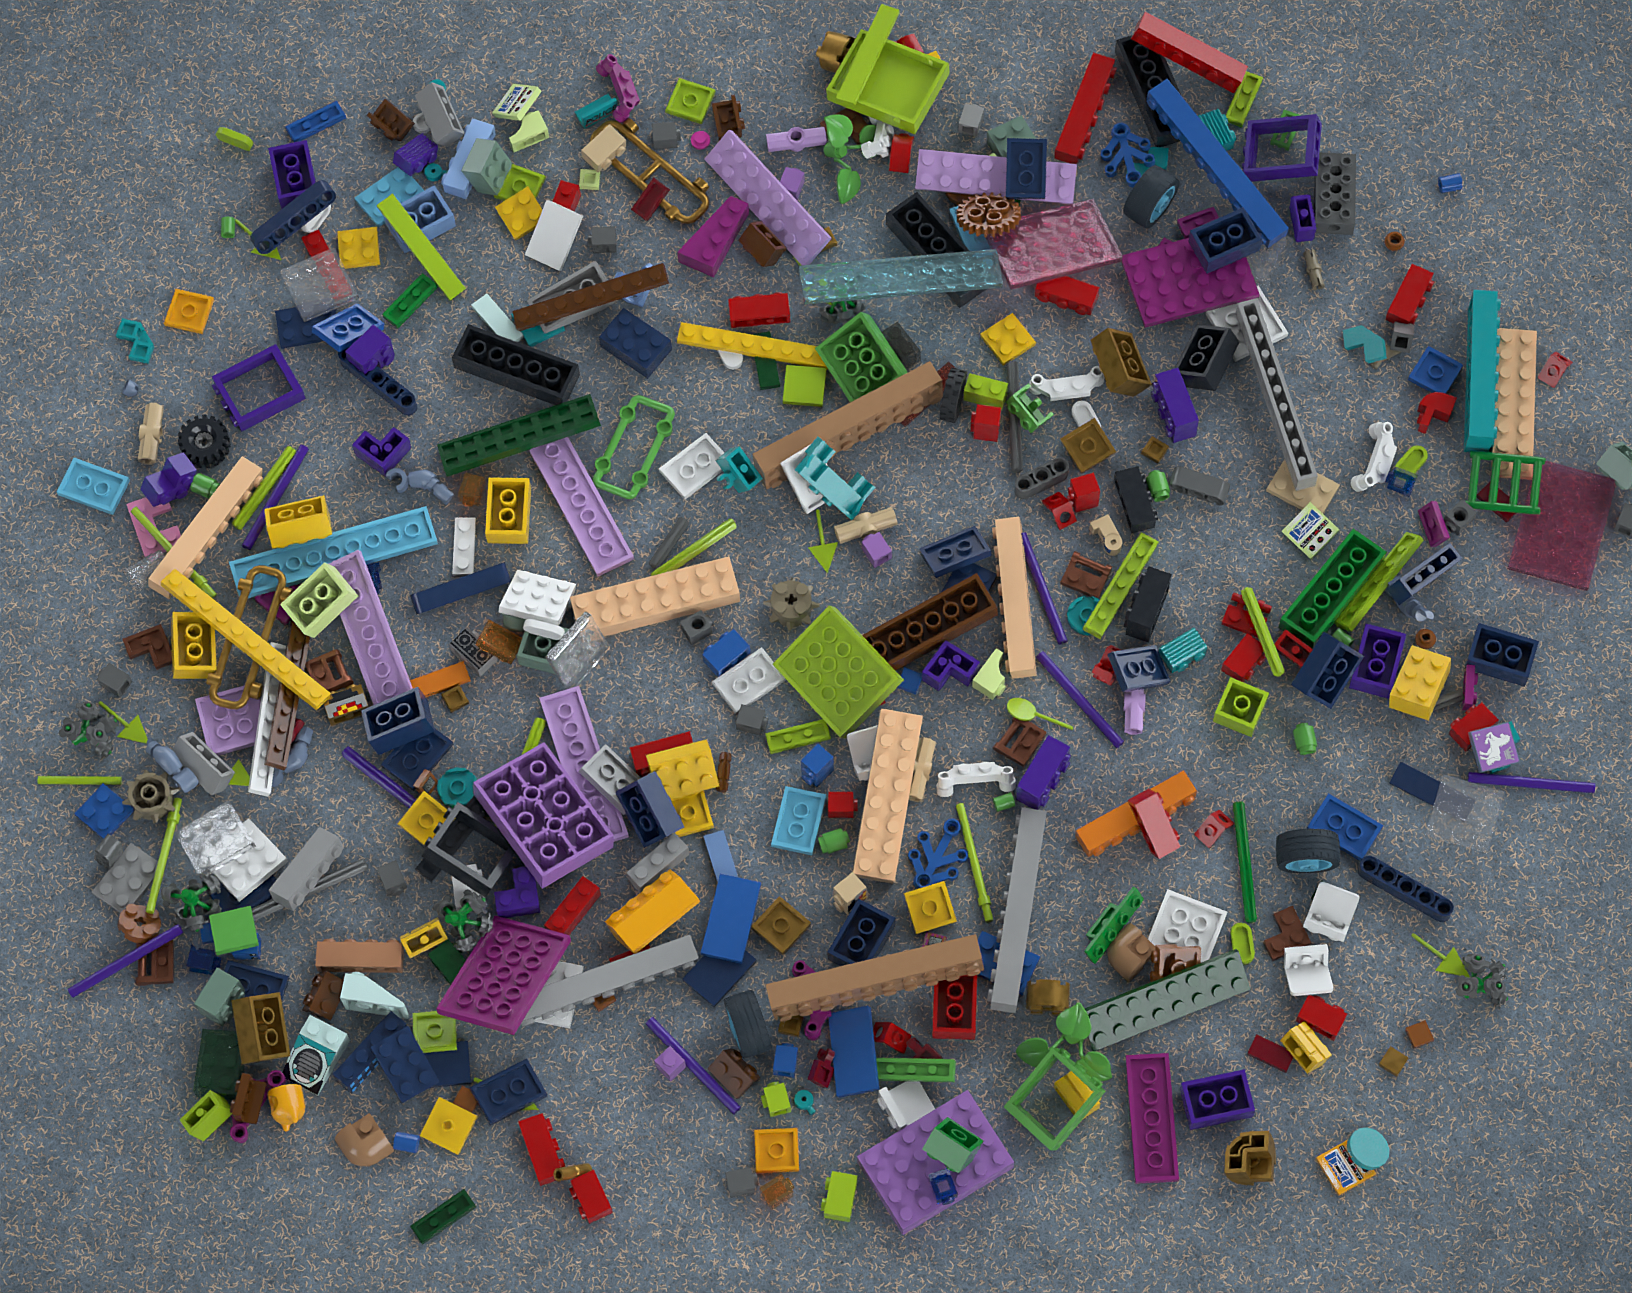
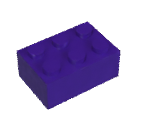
[268,140,316,209]
[1151,368,1199,443]
[1349,624,1406,699]
[1016,735,1072,810]
[1180,1069,1255,1130]

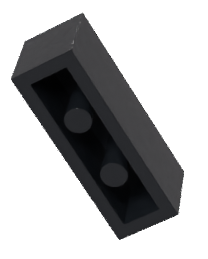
[1114,466,1158,534]

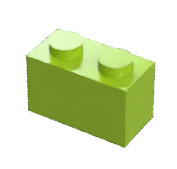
[964,373,1008,410]
[180,1090,232,1141]
[820,1171,858,1222]

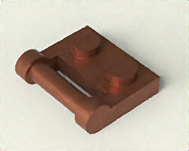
[1060,551,1113,599]
[305,649,354,692]
[993,717,1047,767]
[135,940,174,986]

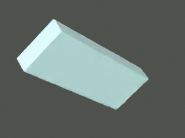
[471,294,524,342]

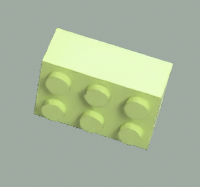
[280,562,358,638]

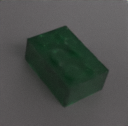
[193,1029,245,1100]

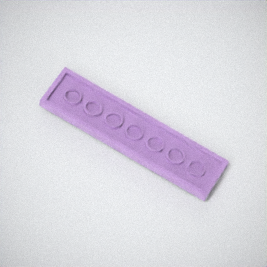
[705,130,832,267]
[915,149,1077,205]
[528,437,634,577]
[329,550,413,705]
[539,686,629,842]

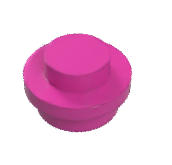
[691,131,710,150]

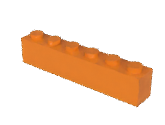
[1075,770,1197,857]

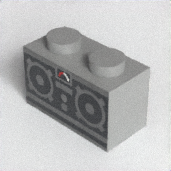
[449,627,497,677]

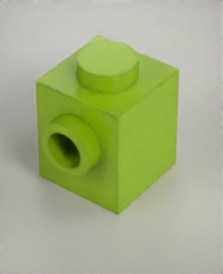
[761,1082,791,1118]

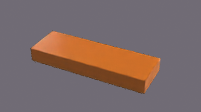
[410,661,471,698]

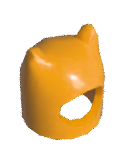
[267,1084,305,1132]

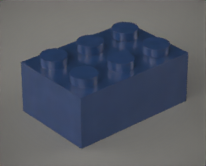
[1188,207,1262,274]
[599,308,672,379]
[1464,623,1539,687]
[1291,632,1364,709]
[361,687,435,755]
[615,771,684,848]
[827,898,896,966]

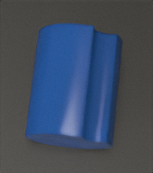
[1438,173,1463,193]
[393,1132,420,1153]

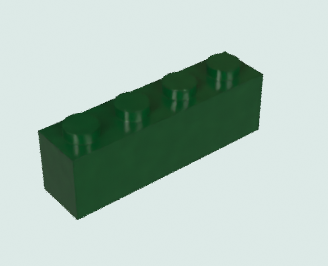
[428,939,468,985]

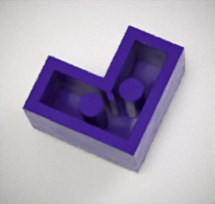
[345,324,395,374]
[352,427,412,477]
[140,452,197,507]
[922,640,980,691]
[494,867,541,918]

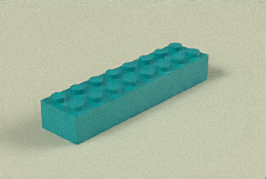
[1464,290,1501,453]

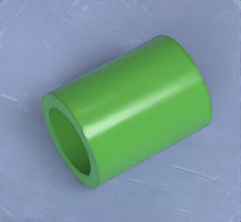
[221,217,235,238]
[1332,628,1354,647]
[993,792,1015,812]

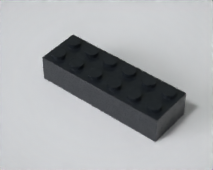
[1115,35,1182,147]
[886,192,991,308]
[452,324,580,405]

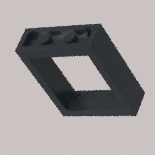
[422,802,516,898]

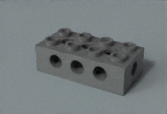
[1313,153,1356,235]

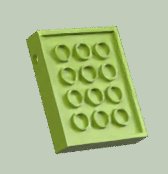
[826,29,950,134]
[772,605,904,739]

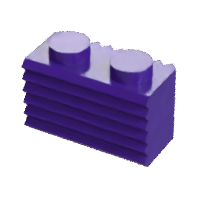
[393,133,438,176]
[1289,194,1317,242]

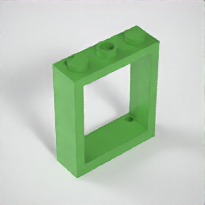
[1004,1048,1106,1150]

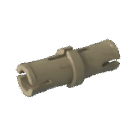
[1303,249,1325,290]

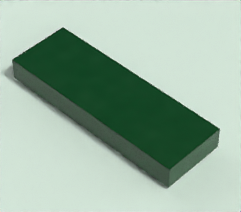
[751,331,780,390]
[410,1189,477,1245]

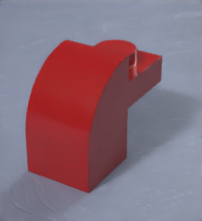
[889,133,914,173]
[1417,392,1457,434]
[1091,645,1121,686]

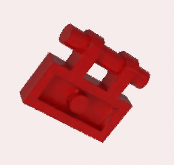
[1221,592,1272,638]

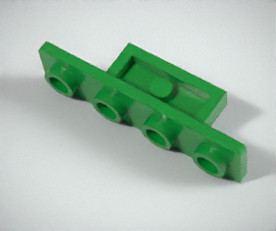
[1084,887,1144,964]

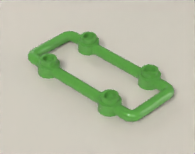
[592,395,675,499]

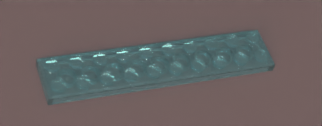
[799,249,1003,305]

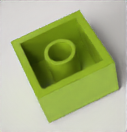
[1213,677,1269,737]

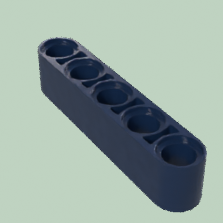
[250,180,336,254]
[338,348,417,416]
[410,562,511,615]
[1358,856,1454,922]

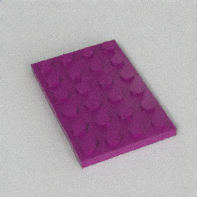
[1120,238,1260,328]
[436,916,571,1035]

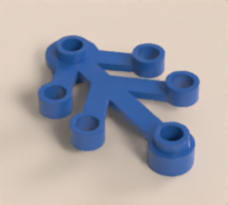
[1100,123,1155,188]
[908,818,968,889]

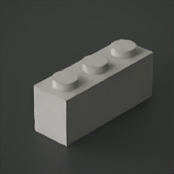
[415,82,465,147]
[172,732,235,795]
[626,832,689,893]

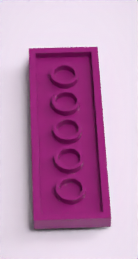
[1125,1053,1179,1184]

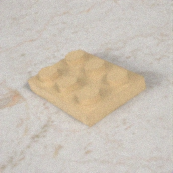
[1266,459,1340,514]

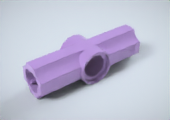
[766,127,827,152]
[1123,689,1145,735]

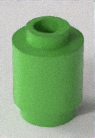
[1146,470,1170,502]
[191,473,220,499]
[1293,723,1317,755]
[818,828,850,854]

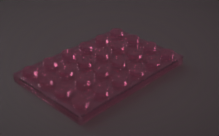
[985,199,1123,290]
[1507,461,1616,591]

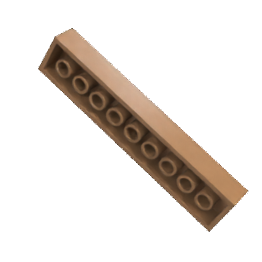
[752,361,943,489]
[766,934,984,1021]

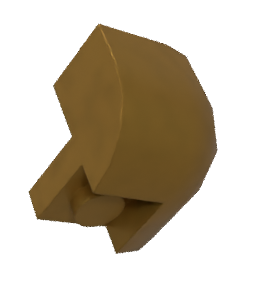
[1224,1131,1276,1186]

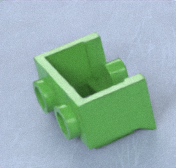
[1006,383,1054,433]

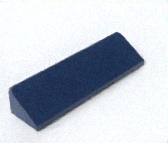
[1389,762,1476,822]

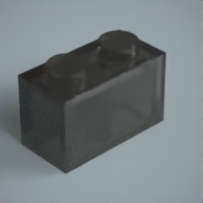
[882,321,921,370]

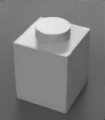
[958,103,984,137]

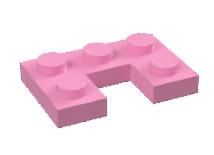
[126,497,181,559]

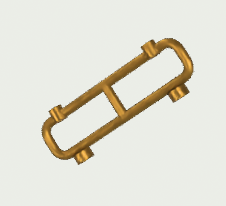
[590,118,709,224]
[206,565,293,710]

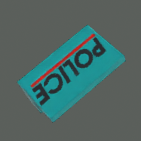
[575,94,618,129]

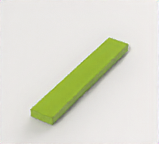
[836,4,900,107]
[377,193,466,301]
[1083,532,1159,640]
[1334,532,1424,632]

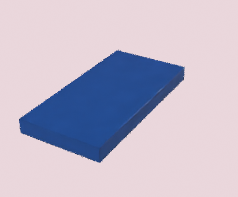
[701,874,761,964]
[828,1005,880,1098]

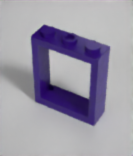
[1242,114,1322,182]
[211,344,306,432]

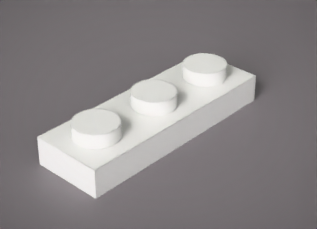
[452,518,476,577]

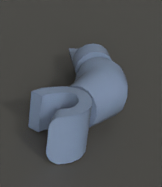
[386,468,454,505]
[1384,576,1434,622]
[271,726,314,787]
[146,737,199,793]

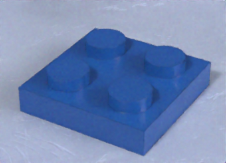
[1408,346,1463,394]
[74,784,134,839]

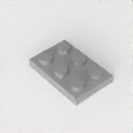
[578,744,641,815]
[92,843,158,913]

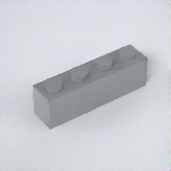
[269,827,344,911]

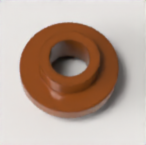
[1384,231,1405,251]
[1415,629,1436,649]

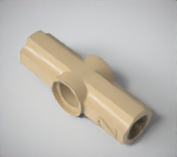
[138,403,164,465]
[834,507,897,544]
[909,737,936,802]

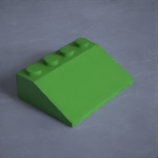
[815,312,908,402]

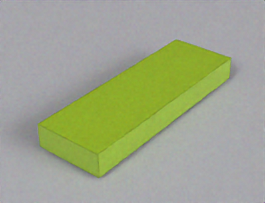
[1226,71,1263,128]
[765,719,831,754]

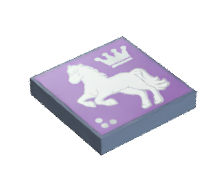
[1468,722,1520,773]

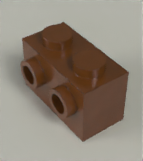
[738,221,787,267]

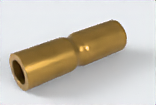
[553,1163,592,1181]

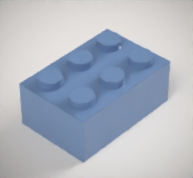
[383,185,456,254]

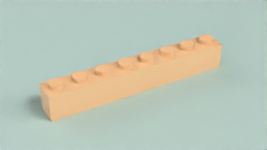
[148,456,263,599]
[992,516,1037,679]

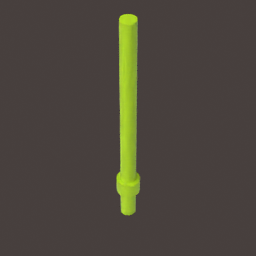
[130,506,217,598]
[146,798,182,914]
[956,803,993,923]

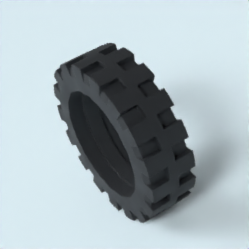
[939,368,967,423]

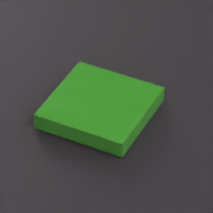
[209,906,259,955]

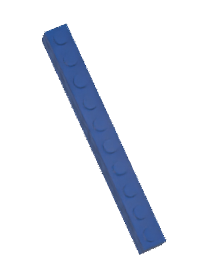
[1147,79,1289,248]

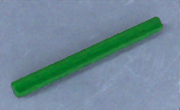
[1233,801,1257,923]

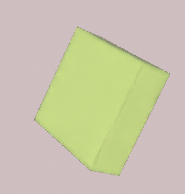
[579,169,600,190]

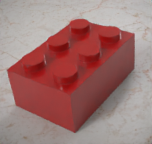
[932,974,977,1040]

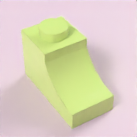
[509,110,549,153]
[972,648,1006,700]

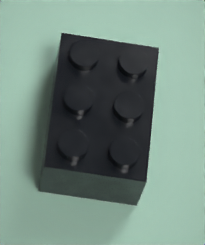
[1175,324,1240,391]
[1123,566,1172,643]

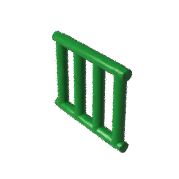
[1465,451,1546,514]

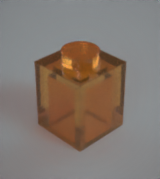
[458,472,486,507]
[759,1174,795,1210]

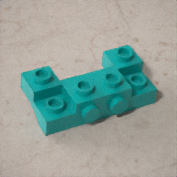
[794,436,876,520]

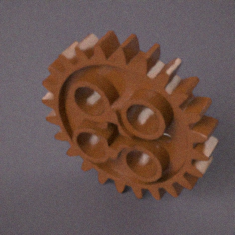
[956,192,1021,237]

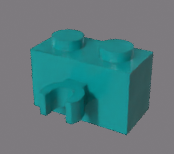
[715,446,763,493]

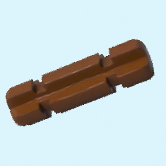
[716,752,732,793]

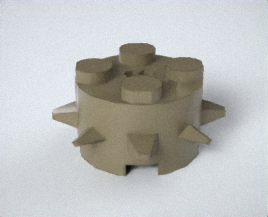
[763,578,820,631]
[122,770,179,823]

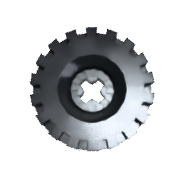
[178,415,231,468]

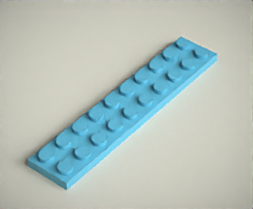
[229,506,438,598]

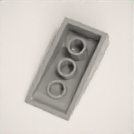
[527,261,619,333]

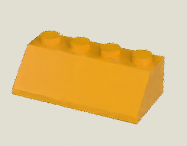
[604,869,701,954]

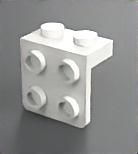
[847,725,878,781]
[1303,882,1359,942]
[1284,944,1333,996]
[877,1081,935,1131]

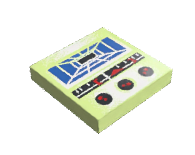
[492,84,541,121]
[1282,502,1340,560]

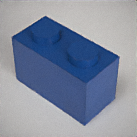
[702,629,750,677]
[801,744,834,788]

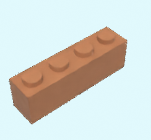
[315,939,404,973]

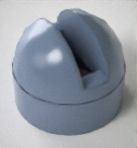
[122,379,139,397]

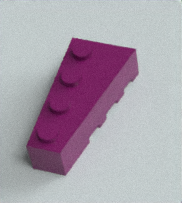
[677,196,749,277]

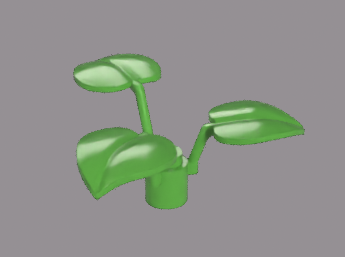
[824,114,877,204]
[1016,1002,1112,1081]

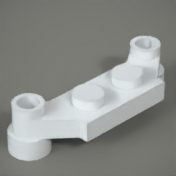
[861,117,894,159]
[1029,366,1105,401]
[1351,422,1397,492]
[936,762,1016,797]

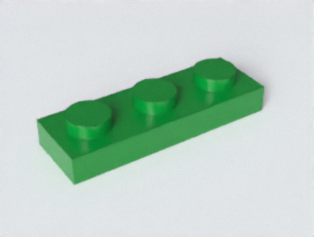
[382,273,438,329]

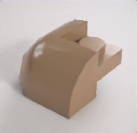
[1107,923,1155,983]
[335,1113,394,1167]

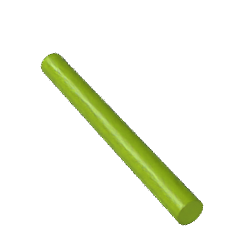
[37,776,122,785]

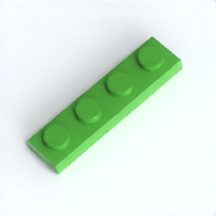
[876,1058,956,1082]

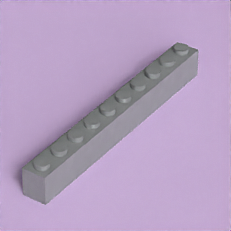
[1236,298,1318,491]
[987,807,1047,1014]
[495,935,699,1034]

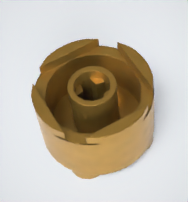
[816,31,856,73]
[1026,979,1070,1016]

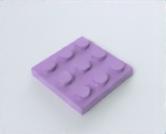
[195,685,261,756]

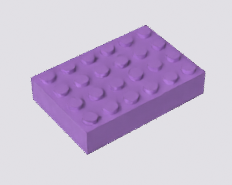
[473,742,614,889]
[857,1090,1014,1235]

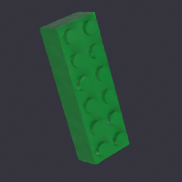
[1278,528,1387,649]

